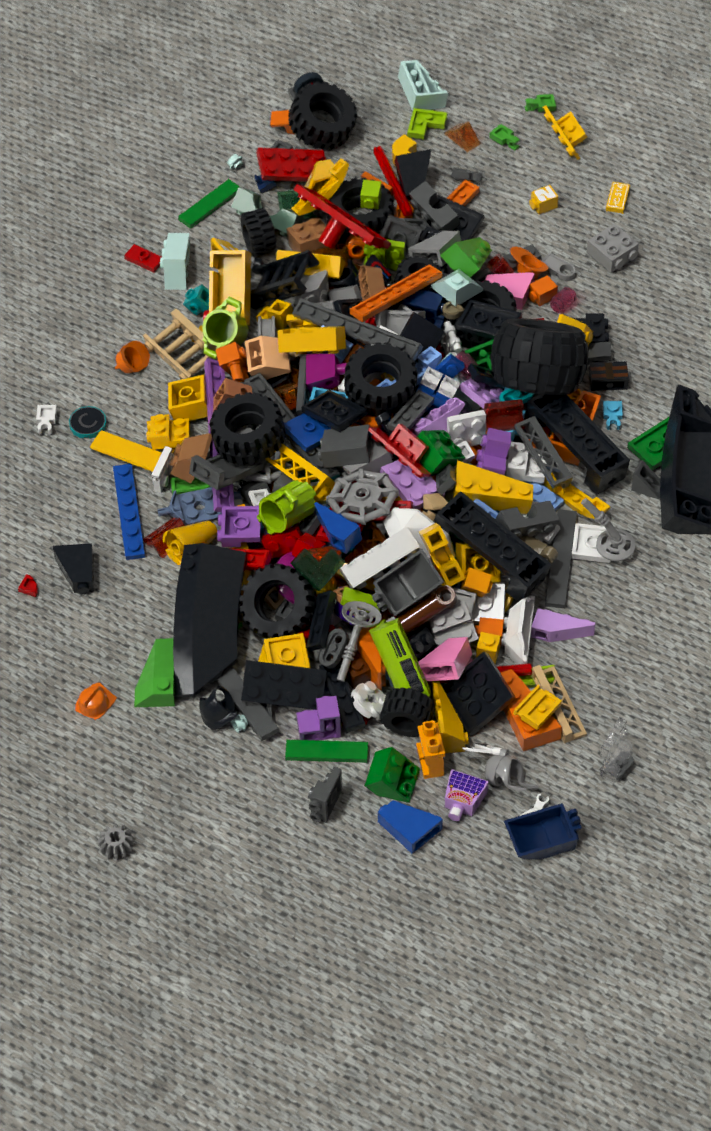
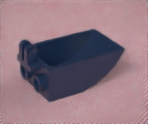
[386,290,446,330]
[504,803,582,860]

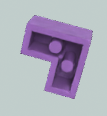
[476,428,511,475]
[296,696,341,740]

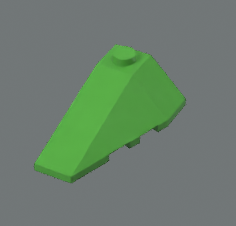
[134,638,175,707]

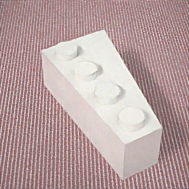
[339,527,420,591]

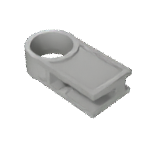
[542,253,575,281]

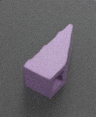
[410,397,465,436]
[531,608,595,642]

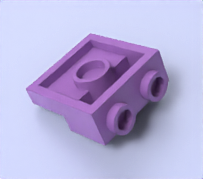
[217,506,261,547]

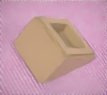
[423,493,448,511]

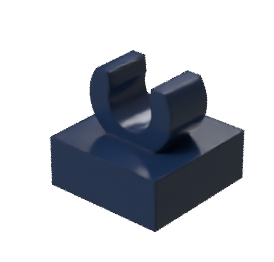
[254,175,277,193]

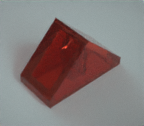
[485,253,515,274]

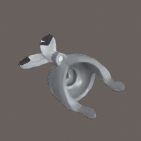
[462,743,539,792]

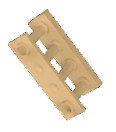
[143,308,218,380]

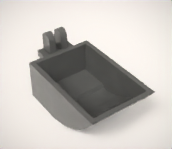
[372,549,444,616]

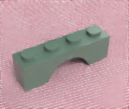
[231,187,305,237]

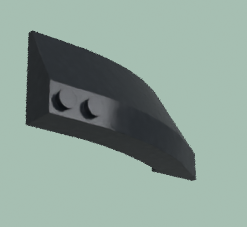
[660,385,711,535]
[173,543,247,698]

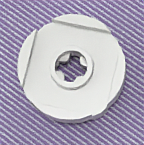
[351,681,386,720]

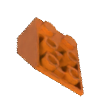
[357,622,386,691]

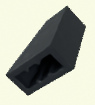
[394,149,431,201]
[53,543,94,594]

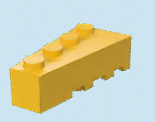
[453,460,533,514]

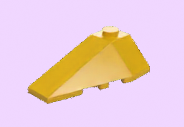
[432,681,469,753]

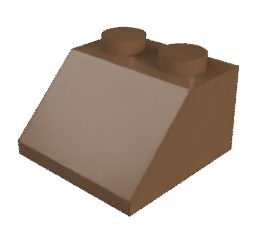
[170,433,212,483]

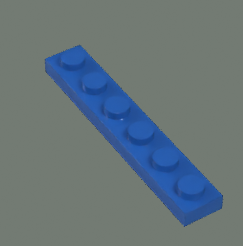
[113,464,145,560]

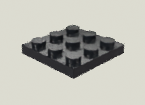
[442,652,516,737]

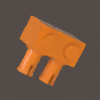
[215,342,249,383]

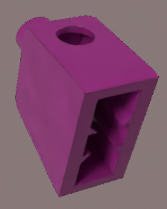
[306,354,346,393]

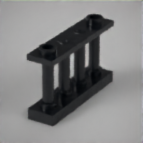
[250,250,320,309]

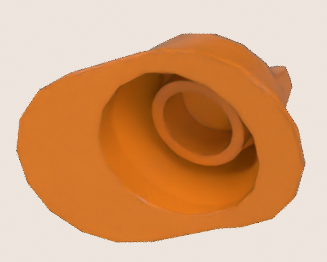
[510,246,548,282]
[115,340,150,374]
[75,682,117,720]

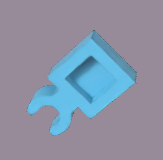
[603,401,623,430]

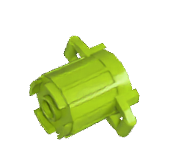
[202,296,249,360]
[257,480,316,535]

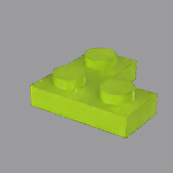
[407,108,447,139]

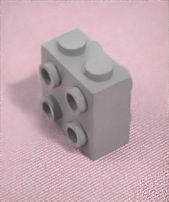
[587,223,639,273]

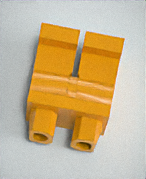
[416,720,445,779]

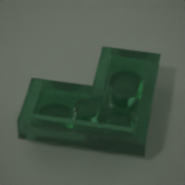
[290,548,345,591]

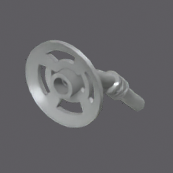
[581,498,635,561]
[336,601,382,682]

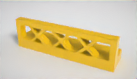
[266,444,335,496]

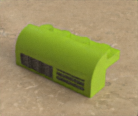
[369,618,431,697]

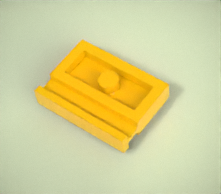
[513,685,562,730]

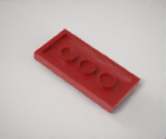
[256,148,326,182]

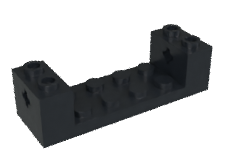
[524,394,630,495]
[433,491,551,602]

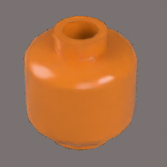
[345,234,366,259]

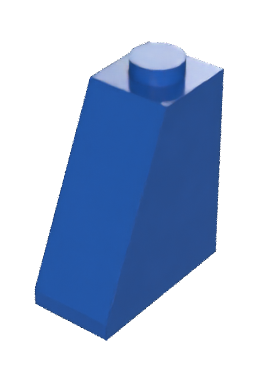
[378,800,443,854]

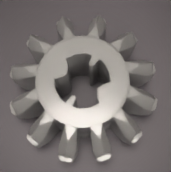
[98,824,134,861]

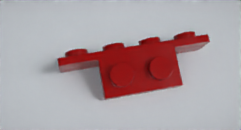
[368,424,431,478]
[254,526,324,558]

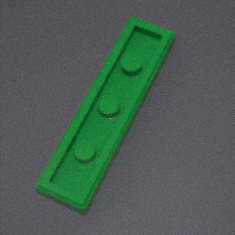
[178,179,241,229]
[285,740,368,763]

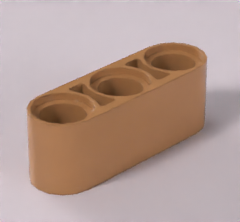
[358,265,386,310]

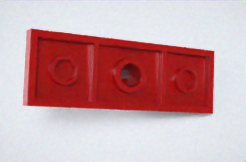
[293,184,392,249]

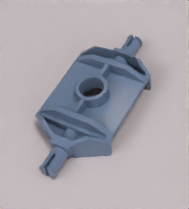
[157,487,241,526]

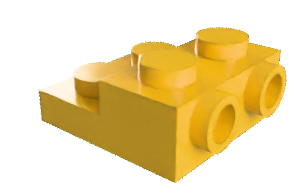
[146,414,190,450]

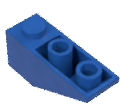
[314,502,362,554]

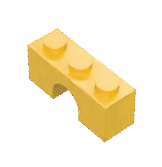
[419,523,466,586]

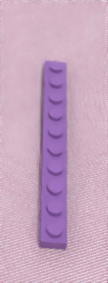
[204,358,234,513]

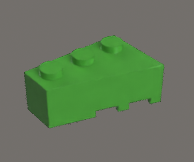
[440,237,492,277]

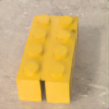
[209,250,251,326]

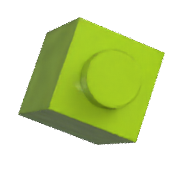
[360,180,381,209]

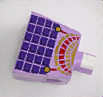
[445,769,488,821]

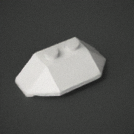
[383,507,456,566]
[501,595,535,665]

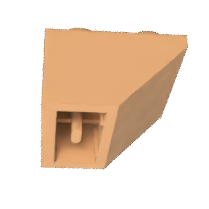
[245,336,291,380]

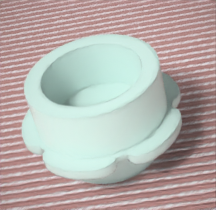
[227,154,243,170]
[230,714,248,732]

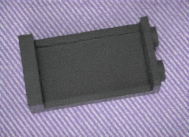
[189,454,265,490]

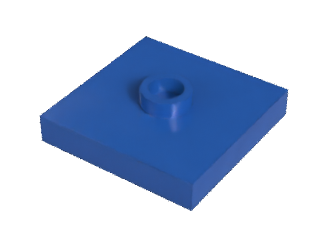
[284,413,331,452]

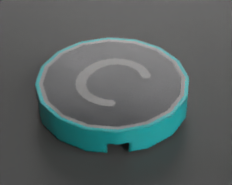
[69,406,106,439]

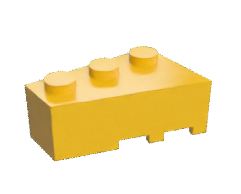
[277,326,346,354]

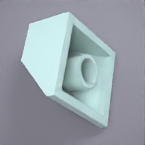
[431,269,483,307]

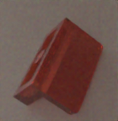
[484,399,525,431]
[143,518,185,558]

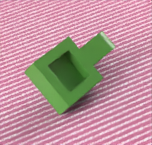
[525,94,556,112]
[489,124,520,151]

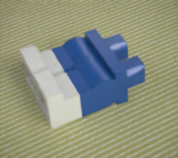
[416,366,460,414]

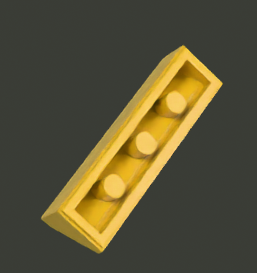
[276,250,345,279]
[90,430,162,472]

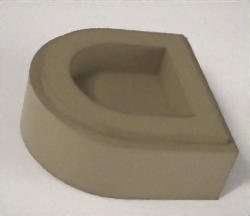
[443,301,465,319]

